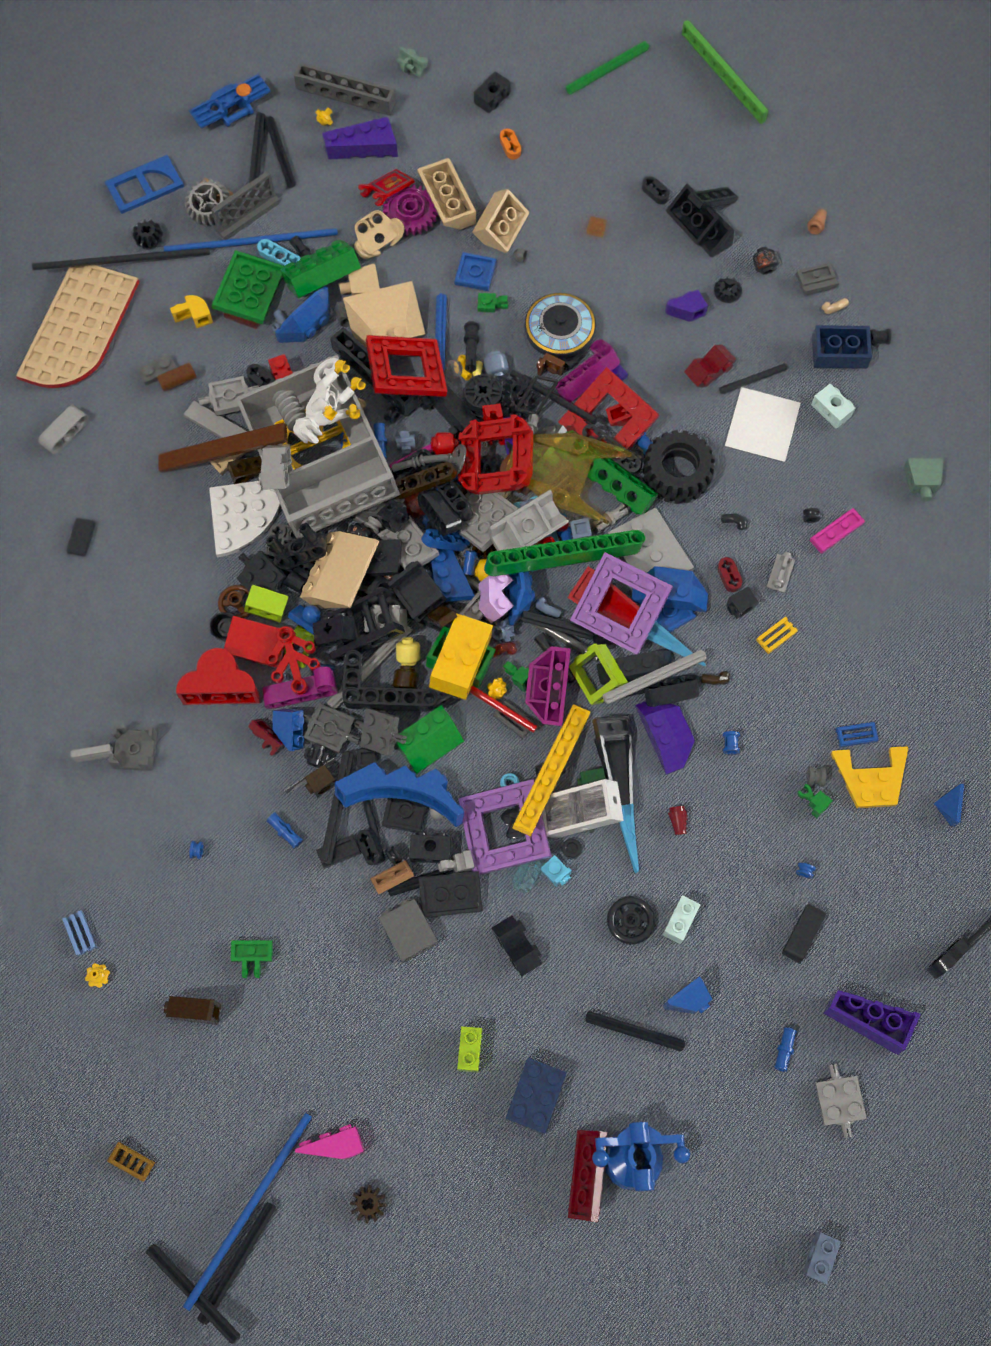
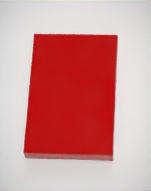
[224,616,288,668]

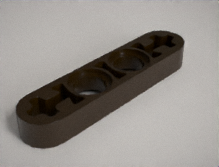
[394,462,457,500]

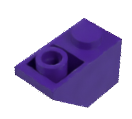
[665,289,708,322]

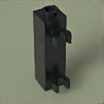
[420,384,480,439]

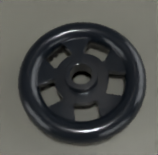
[607,896,655,945]

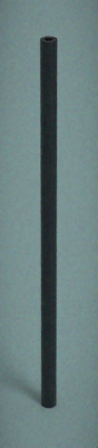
[32,248,210,270]

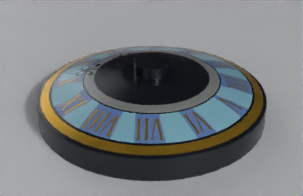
[525,293,596,358]

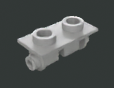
[767,552,795,593]

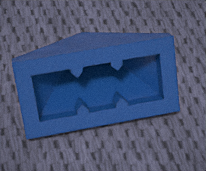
[933,784,964,827]

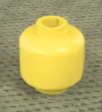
[396,637,421,666]

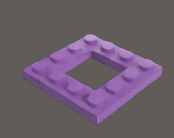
[570,552,673,654]
[458,779,552,875]

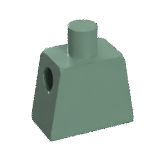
[904,458,943,501]

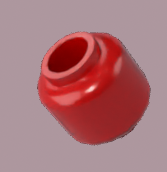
[431,432,458,455]

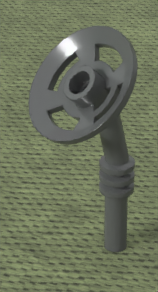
[392,444,466,478]

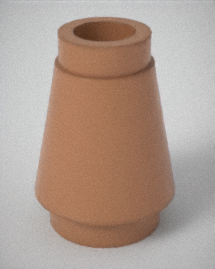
[807,209,827,235]

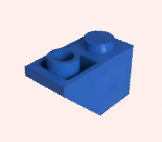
[273,709,304,751]

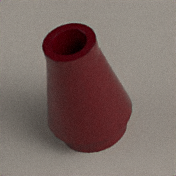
[668,806,687,835]

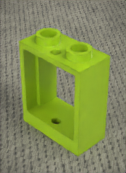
[569,643,628,705]

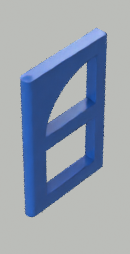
[104,155,184,214]

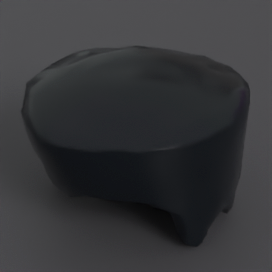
[210,612,237,642]

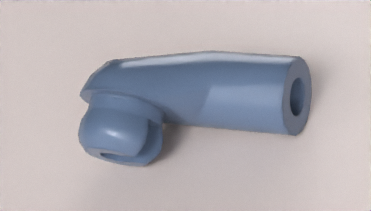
[272,309,286,332]
[535,597,561,619]

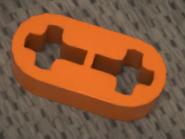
[500,128,521,160]

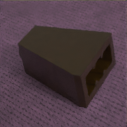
[164,996,221,1025]

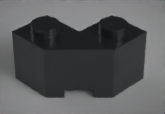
[491,915,542,977]

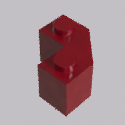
[684,345,736,387]

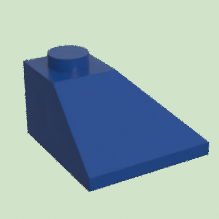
[663,976,712,1014]

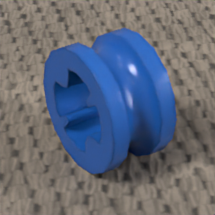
[189,841,203,859]
[796,863,816,879]

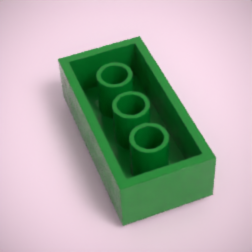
[280,240,361,298]

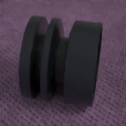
[464,374,502,422]

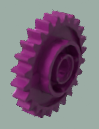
[383,184,438,236]

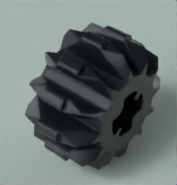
[132,219,163,250]

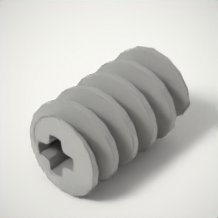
[272,390,306,431]

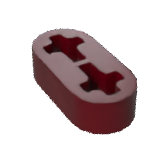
[717,557,742,593]

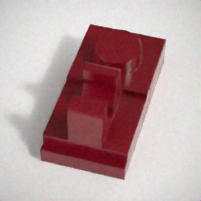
[248,718,285,756]

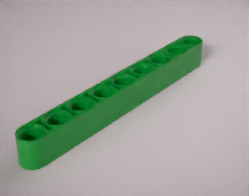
[484,530,646,576]

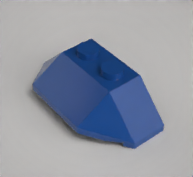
[275,286,330,343]
[631,566,708,612]
[504,571,535,625]

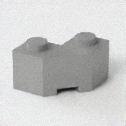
[259,444,292,490]

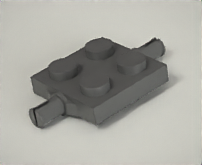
[303,704,361,754]
[354,708,407,756]

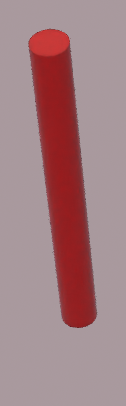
[469,686,538,733]

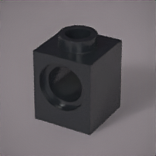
[727,587,759,619]

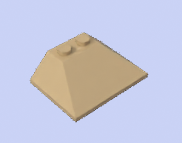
[343,281,425,348]

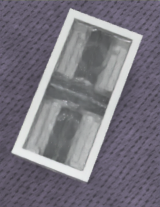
[542,779,623,838]

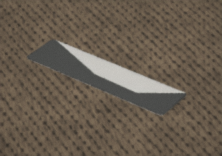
[285,758,336,794]

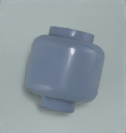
[483,351,509,379]

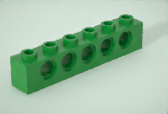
[555,430,659,515]

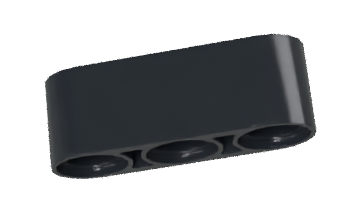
[417,489,462,536]
[644,674,699,707]
[781,903,826,964]

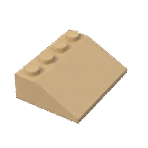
[300,531,379,608]

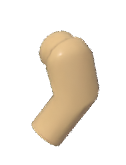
[822,298,849,314]

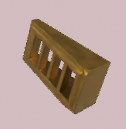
[107,1141,155,1182]

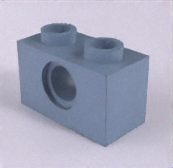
[802,1232,841,1284]

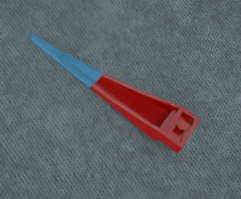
[567,566,706,666]

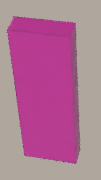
[810,508,865,554]

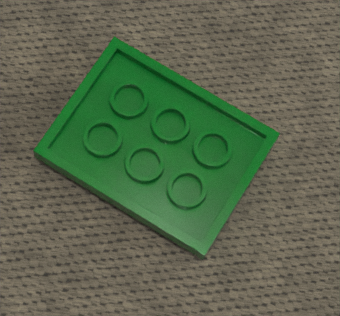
[212,250,284,325]

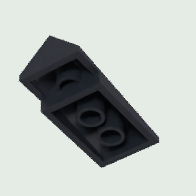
[666,183,735,258]

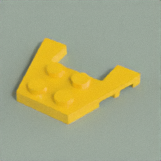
[831,746,908,808]

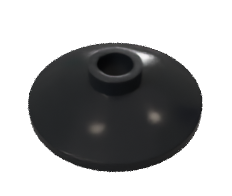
[432,692,462,710]

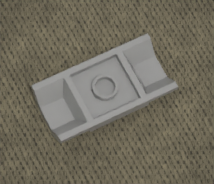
[488,489,569,551]

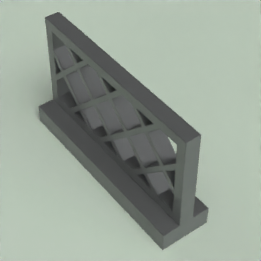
[211,171,280,240]

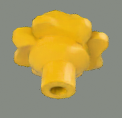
[315,107,333,126]
[487,678,507,700]
[85,963,110,988]

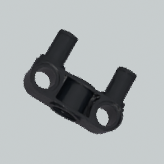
[266,523,327,570]

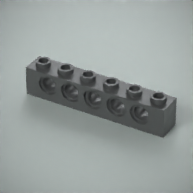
[294,62,396,115]

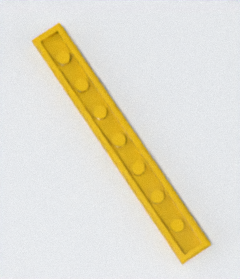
[512,704,591,837]

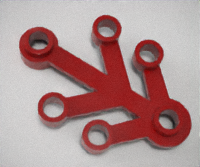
[266,626,321,695]

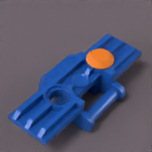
[189,74,271,128]

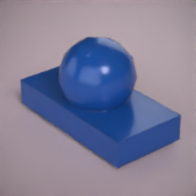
[288,605,321,635]

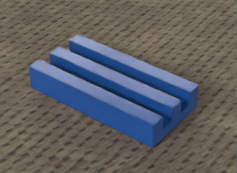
[835,722,879,748]

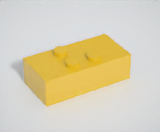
[429,613,493,700]

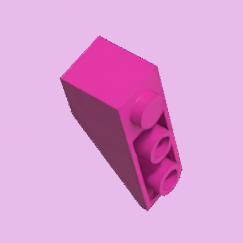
[295,1124,365,1160]

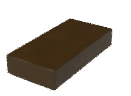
[427,605,457,627]

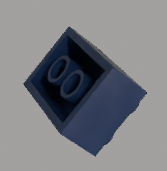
[812,325,872,369]
[505,1057,567,1135]

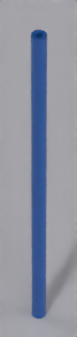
[164,228,338,251]
[182,1113,312,1311]

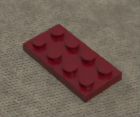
[568,1130,607,1222]

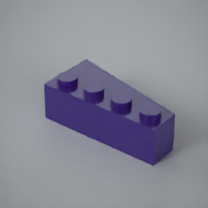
[322,117,398,159]
[823,990,921,1055]

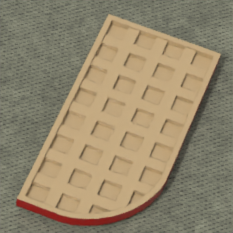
[16,259,140,388]

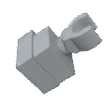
[438,850,474,873]

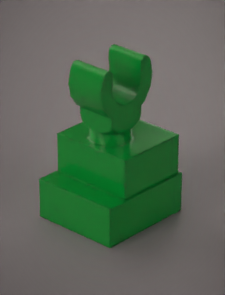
[503,661,529,692]
[797,784,833,819]

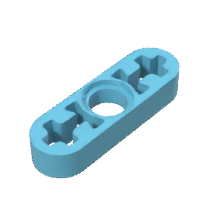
[257,239,300,266]

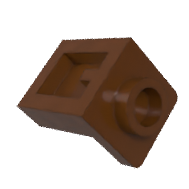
[536,353,565,376]

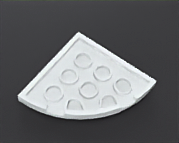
[209,481,281,558]

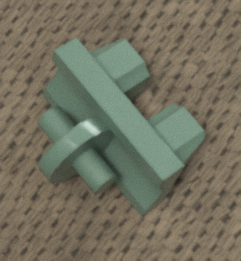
[397,46,428,78]

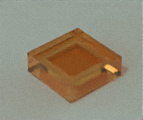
[586,216,607,238]

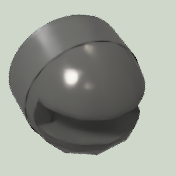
[513,248,527,263]

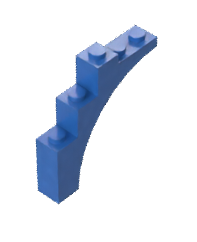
[335,762,464,827]

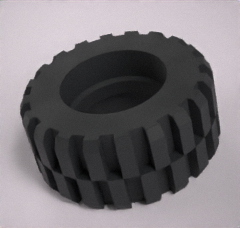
[643,430,715,504]

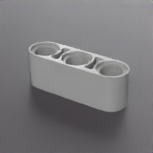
[38,405,89,454]

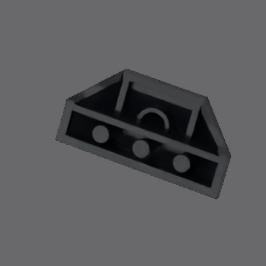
[596,650,673,697]

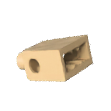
[339,264,380,295]

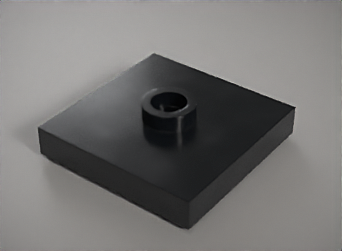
[364,539,402,577]

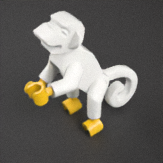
[293,358,366,444]

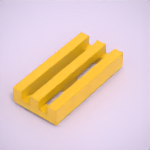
[756,616,798,654]

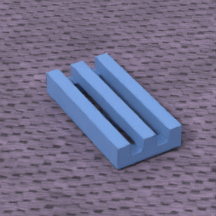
[62,910,97,956]

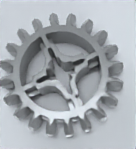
[184,178,230,226]

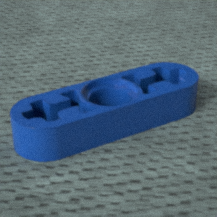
[421,529,470,551]

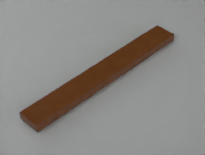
[158,422,287,473]

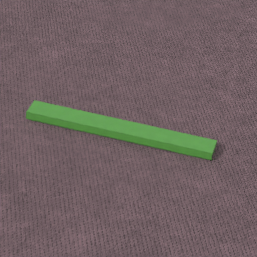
[682,20,768,124]

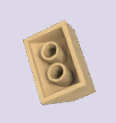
[472,189,530,253]

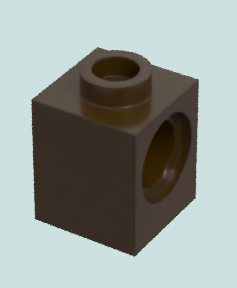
[305,765,336,798]

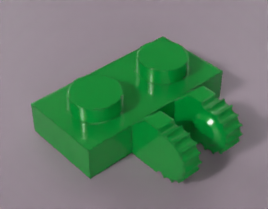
[230,940,273,978]

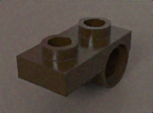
[227,456,262,484]

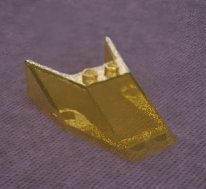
[505,433,632,524]

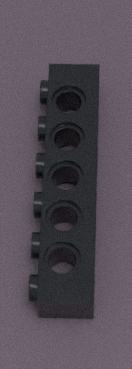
[330,327,419,417]

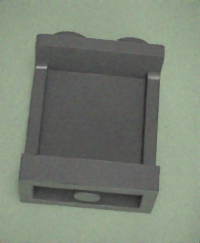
[379,899,438,964]

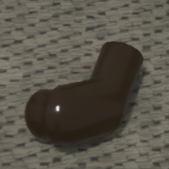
[701,671,730,685]

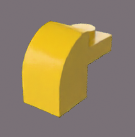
[170,295,213,328]

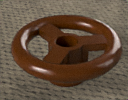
[218,585,251,618]

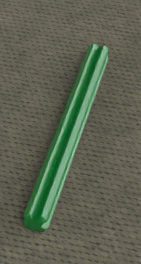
[565,40,649,95]

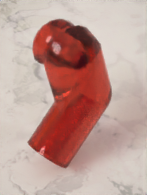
[492,642,517,659]

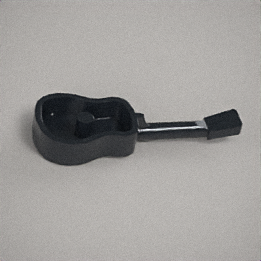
[926,916,991,979]

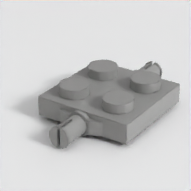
[198,376,259,416]
[815,1064,867,1138]

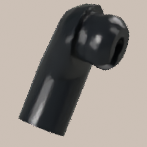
[721,513,748,530]

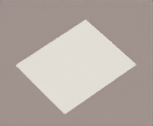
[725,387,801,462]

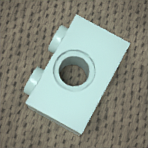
[811,384,855,429]
[662,895,701,944]

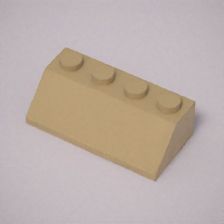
[417,158,476,230]

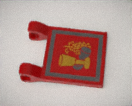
[358,169,415,206]

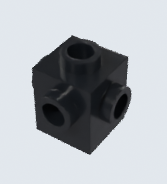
[377,499,410,533]

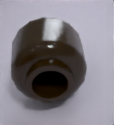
[392,666,419,689]

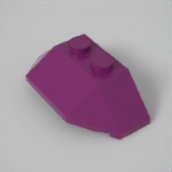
[525,646,571,726]

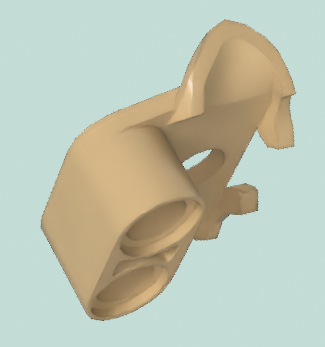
[354,210,404,259]

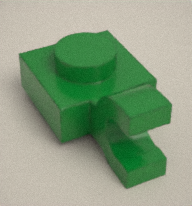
[477,293,508,312]

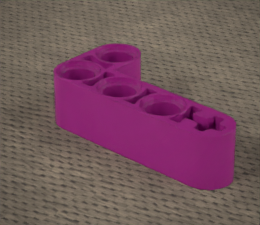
[556,339,620,402]
[262,667,338,709]

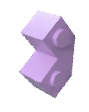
[479,574,513,623]

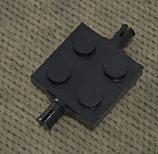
[237,551,287,595]

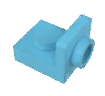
[540,855,572,887]

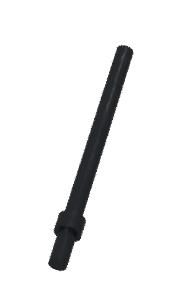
[510,370,597,425]

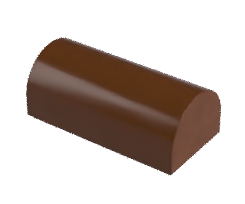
[157,362,197,392]

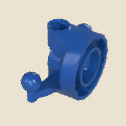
[592,1122,690,1191]

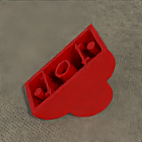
[176,648,260,705]

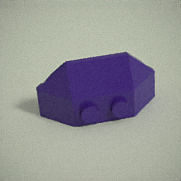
[635,701,695,775]

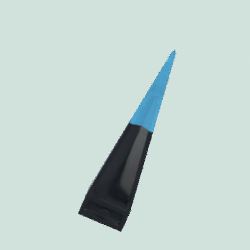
[592,716,639,873]

